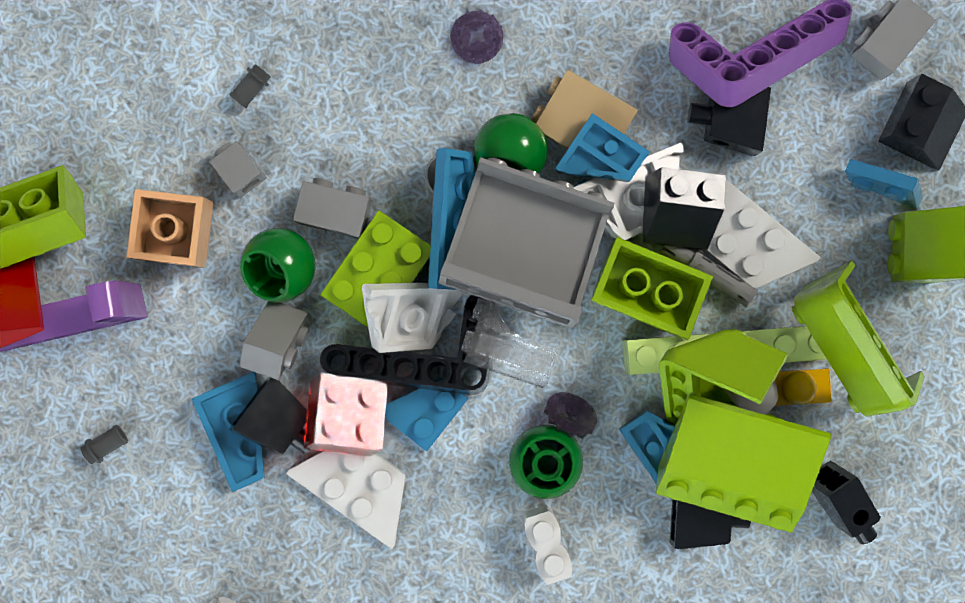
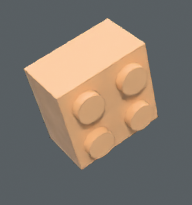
[126,189,214,268]

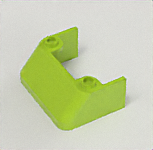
[792,260,925,417]
[659,329,788,426]

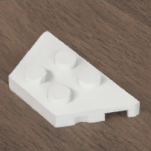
[574,143,683,240]
[704,179,821,288]
[362,283,470,353]
[286,436,406,549]

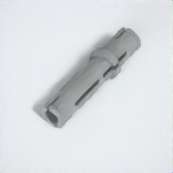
[660,246,758,308]

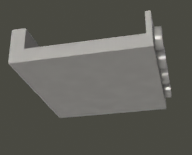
[438,157,615,328]

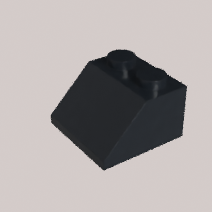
[878,73,965,171]
[642,167,726,250]

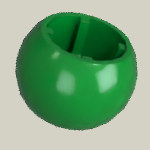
[473,113,548,174]
[240,228,316,303]
[509,424,583,499]

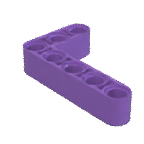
[669,0,852,107]
[0,281,148,352]

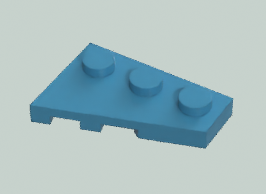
[192,372,265,492]

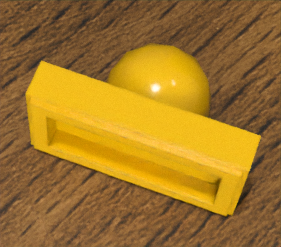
[774,368,832,406]

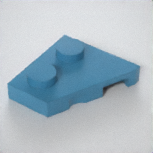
[554,113,650,182]
[845,159,922,210]
[376,377,469,451]
[619,410,675,484]

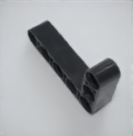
[320,295,497,395]

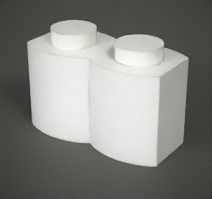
[524,505,572,585]

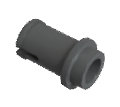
[229,64,271,108]
[81,425,128,464]

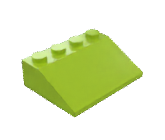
[655,394,831,533]

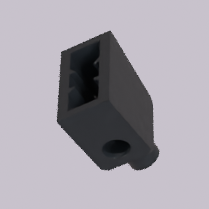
[687,87,771,156]
[229,377,317,455]
[812,460,881,544]
[669,499,751,549]

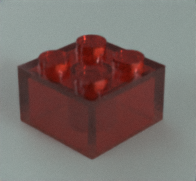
[303,373,388,456]

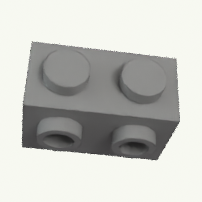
[850,0,936,81]
[293,178,373,239]
[239,301,310,380]

